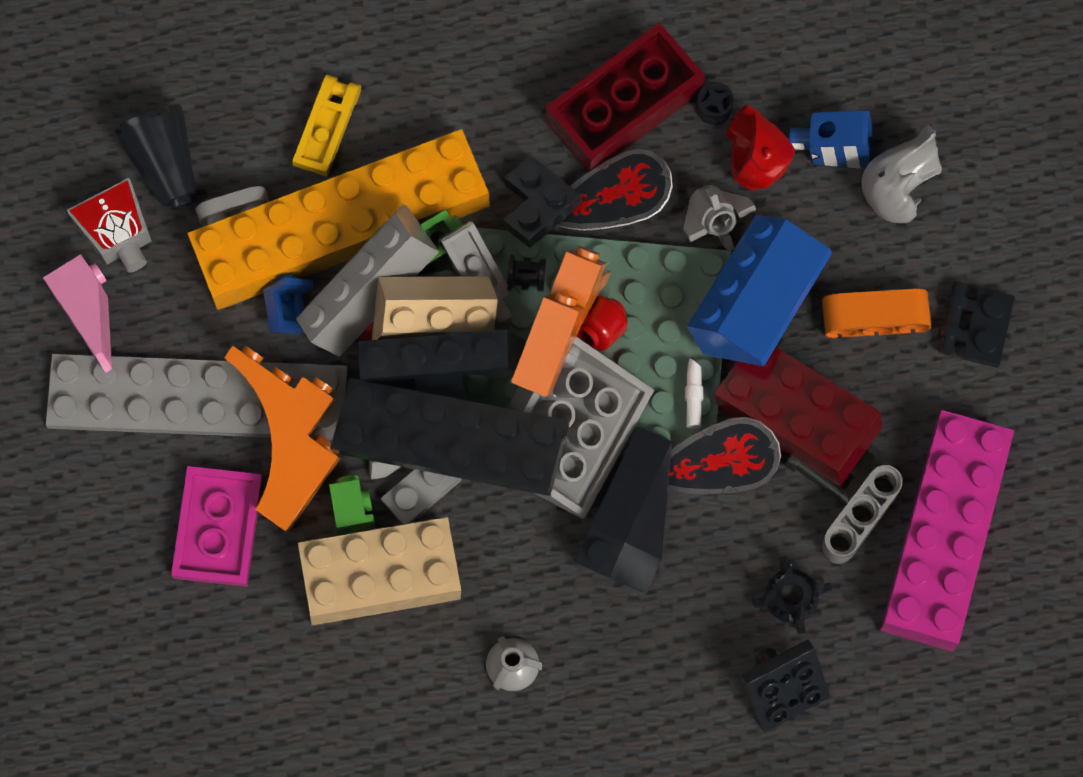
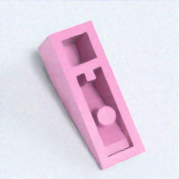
[43,254,112,373]

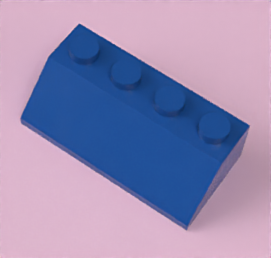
[687,215,832,366]

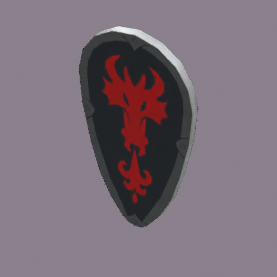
[558,149,673,231]
[668,417,781,494]

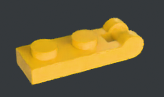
[292,74,361,177]

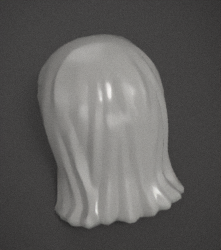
[861,125,942,223]

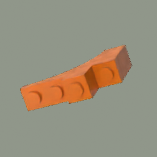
[511,246,611,397]
[224,345,341,531]

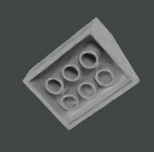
[507,337,654,519]

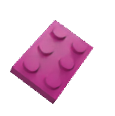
[171,466,263,587]

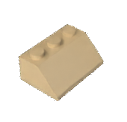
[372,276,498,340]

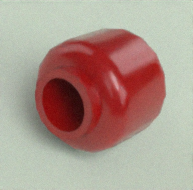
[576,296,628,351]

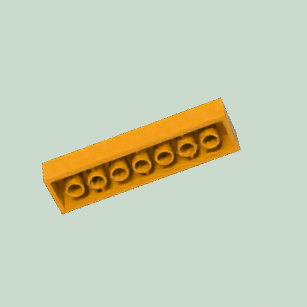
[188,129,490,311]

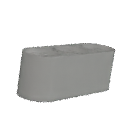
[822,465,902,564]

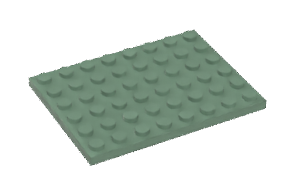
[435,228,731,458]

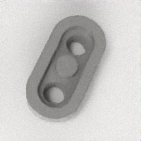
[196,186,270,226]

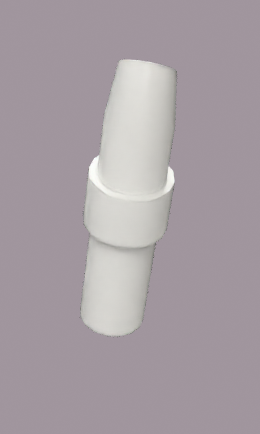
[685,358,703,429]

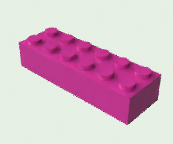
[880,410,1015,652]

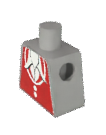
[67,178,152,273]

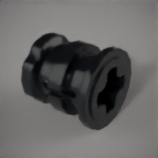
[507,254,546,291]

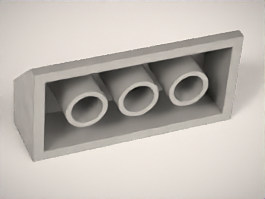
[296,204,439,357]

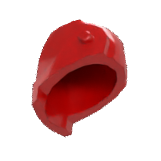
[725,104,795,191]

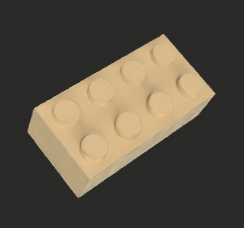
[298,517,461,626]

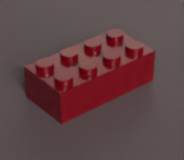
[546,22,705,172]
[714,347,883,486]

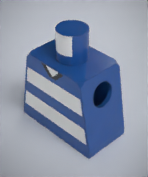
[789,111,874,169]

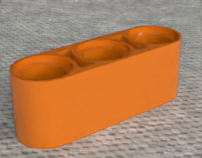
[822,289,932,338]

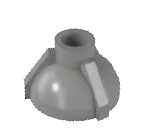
[486,636,542,691]

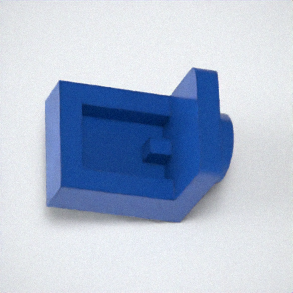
[263,274,314,334]

